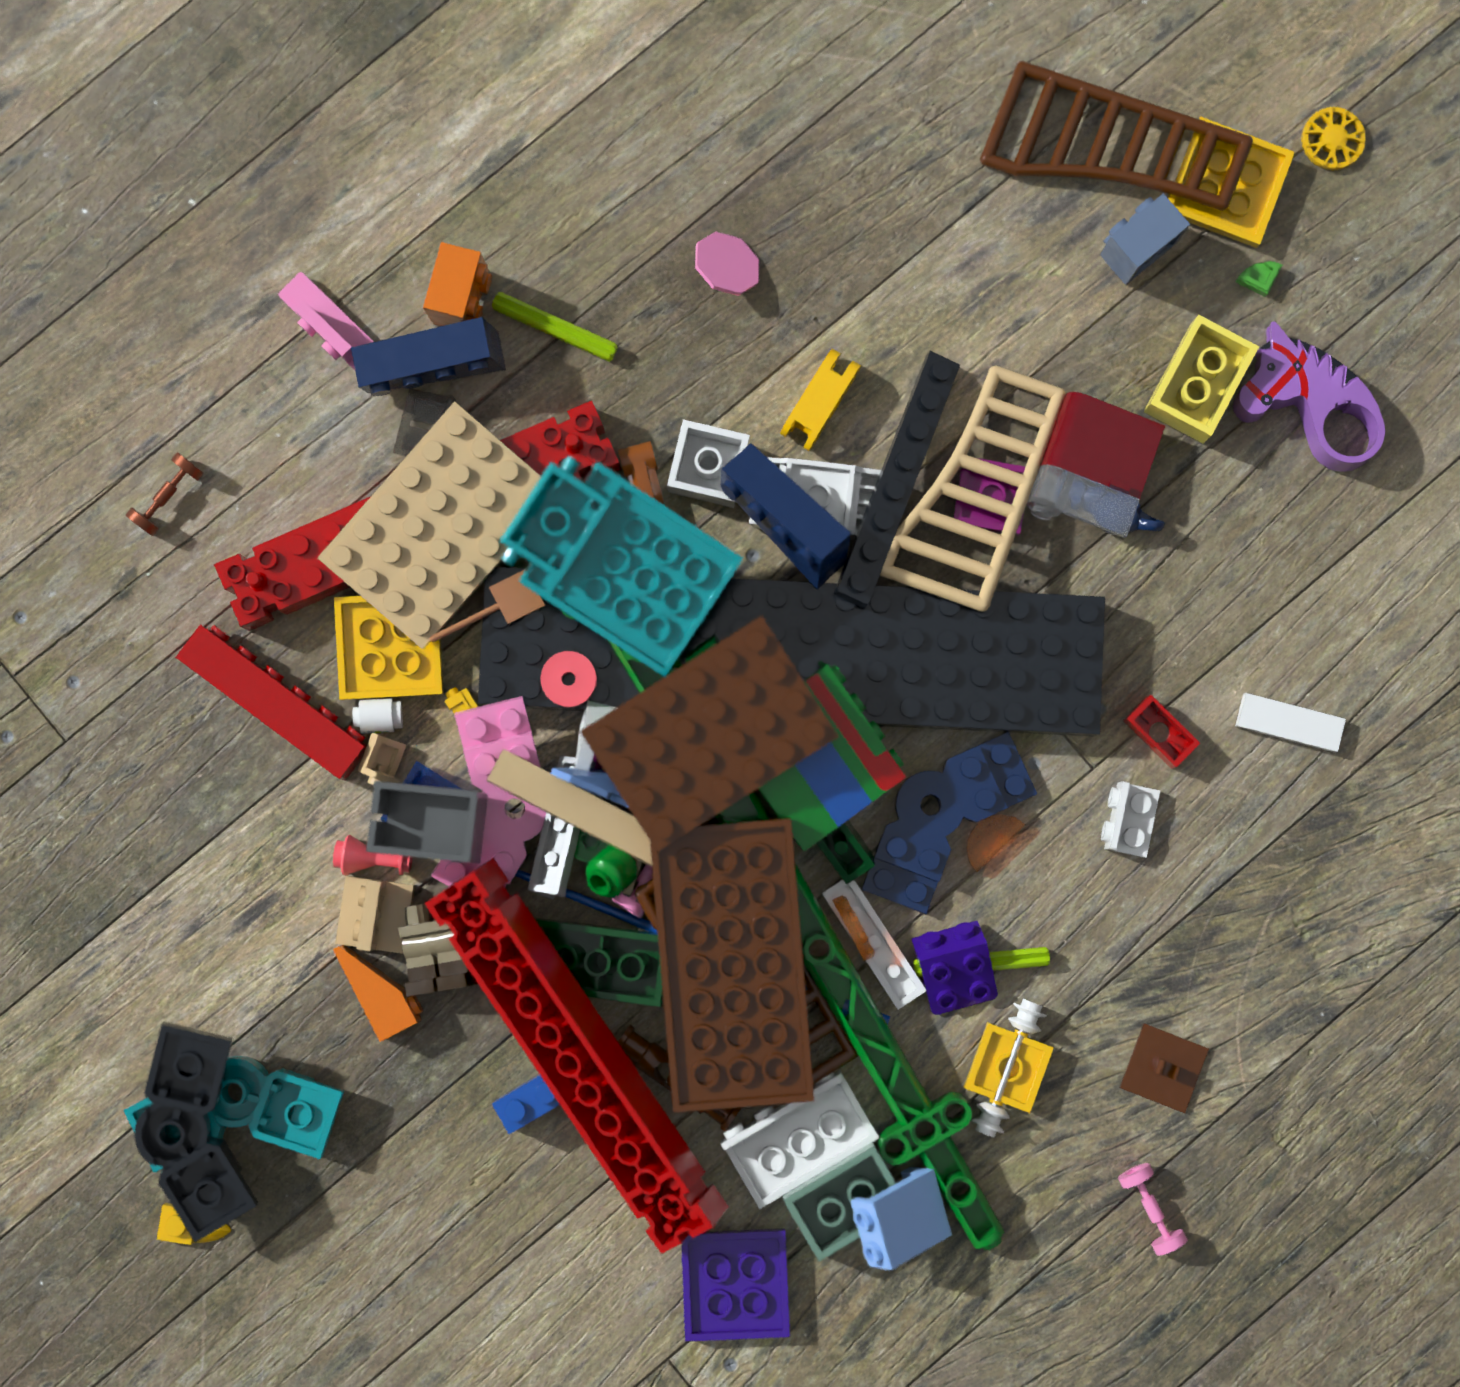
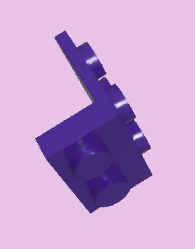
[911,921,998,1015]

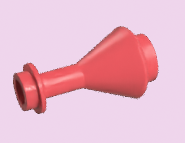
[333,835,413,876]

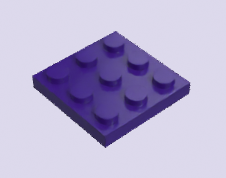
[681,1228,790,1342]

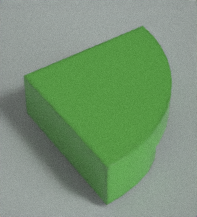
[1235,261,1283,297]

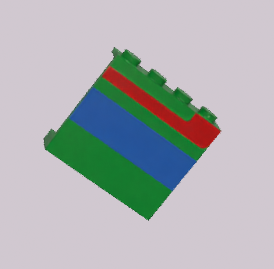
[757,661,906,852]

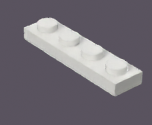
[822,879,926,1010]

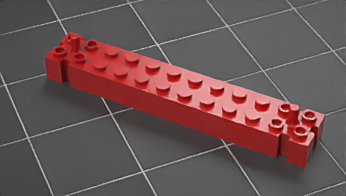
[214,400,621,631]
[425,858,729,1254]

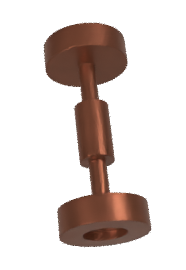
[125,452,204,536]

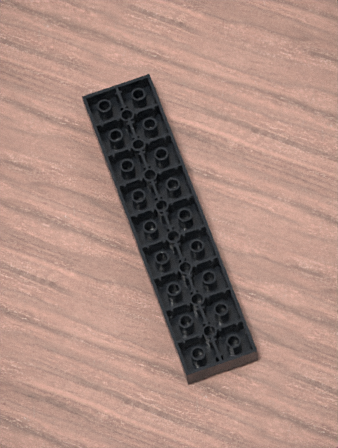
[478,567,1105,737]

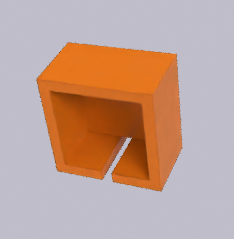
[423,242,492,326]

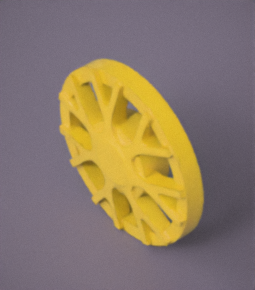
[1301,107,1366,170]

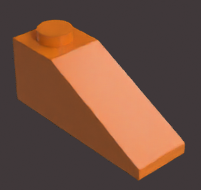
[333,945,423,1042]

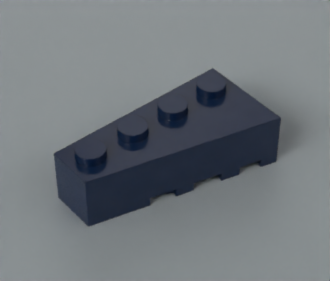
[351,317,506,396]
[720,443,851,589]

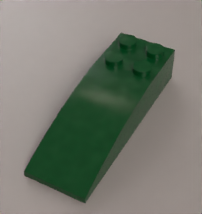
[534,918,664,1007]

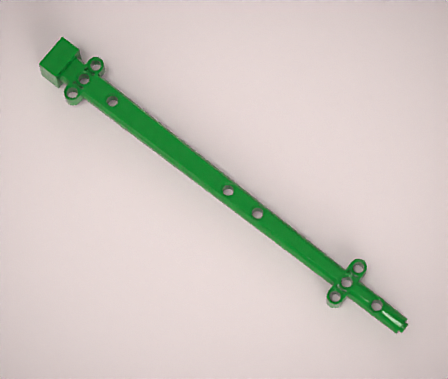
[561,610,1005,1251]

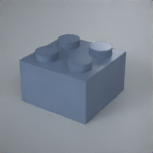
[1100,193,1190,285]

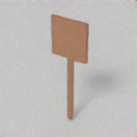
[430,569,545,642]

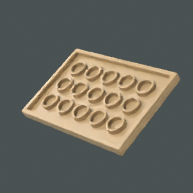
[318,401,541,650]

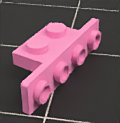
[278,272,374,370]

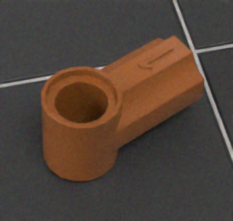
[618,441,665,506]

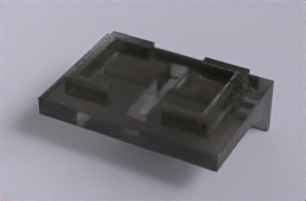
[393,388,456,457]

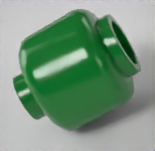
[586,846,638,898]

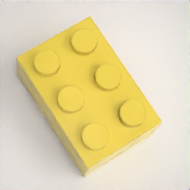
[1143,314,1259,444]

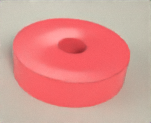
[541,651,597,707]

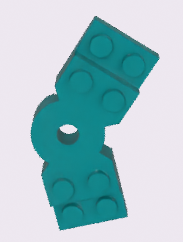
[123,1056,345,1173]

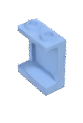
[851,1167,952,1270]

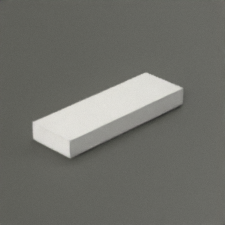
[1235,693,1346,753]

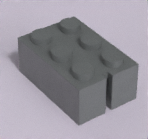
[366,781,488,864]

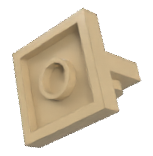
[335,876,415,954]

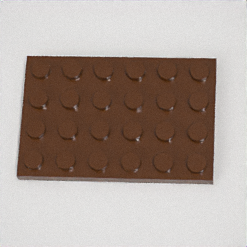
[580,615,839,852]

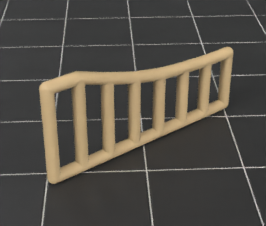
[880,366,1066,612]

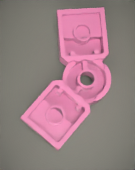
[431,696,546,887]

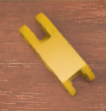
[780,348,861,451]

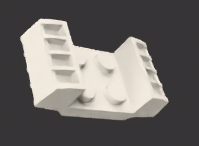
[749,457,881,540]

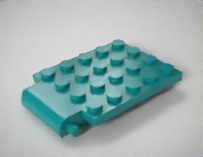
[500,456,744,677]

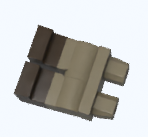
[398,904,478,997]

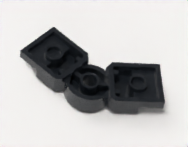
[134,1022,258,1242]

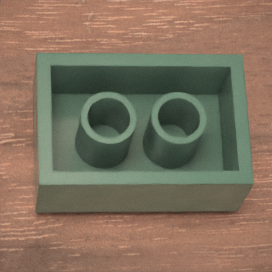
[783,1142,896,1262]

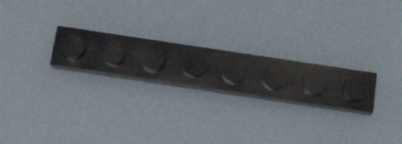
[833,350,960,608]

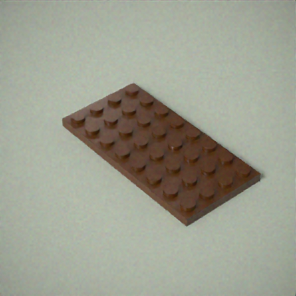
[650,818,814,1113]

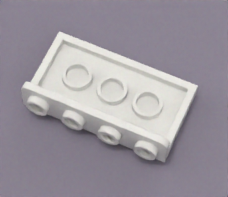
[721,1070,879,1209]

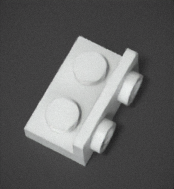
[1101,781,1160,858]

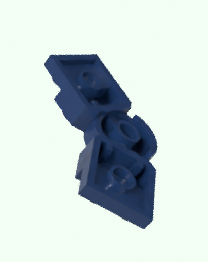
[861,732,1037,914]

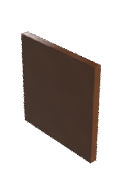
[1119,1023,1209,1113]

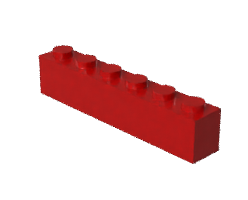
[175,624,367,781]

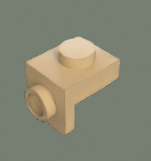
[357,732,406,785]

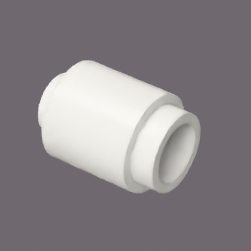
[352,698,403,734]

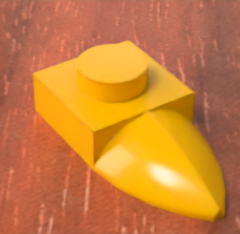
[157,1203,231,1245]

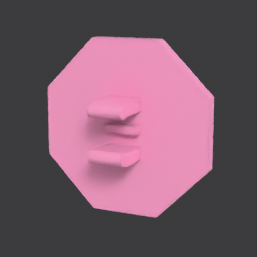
[695,232,759,296]

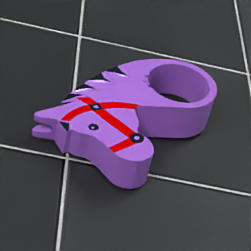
[1233,321,1385,472]

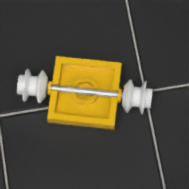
[964,999,1054,1137]

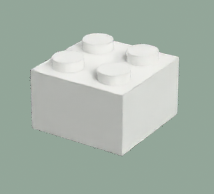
[667,420,750,508]

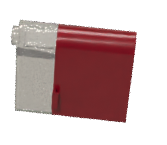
[1027,392,1165,538]

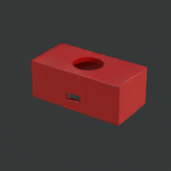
[1122,695,1200,769]

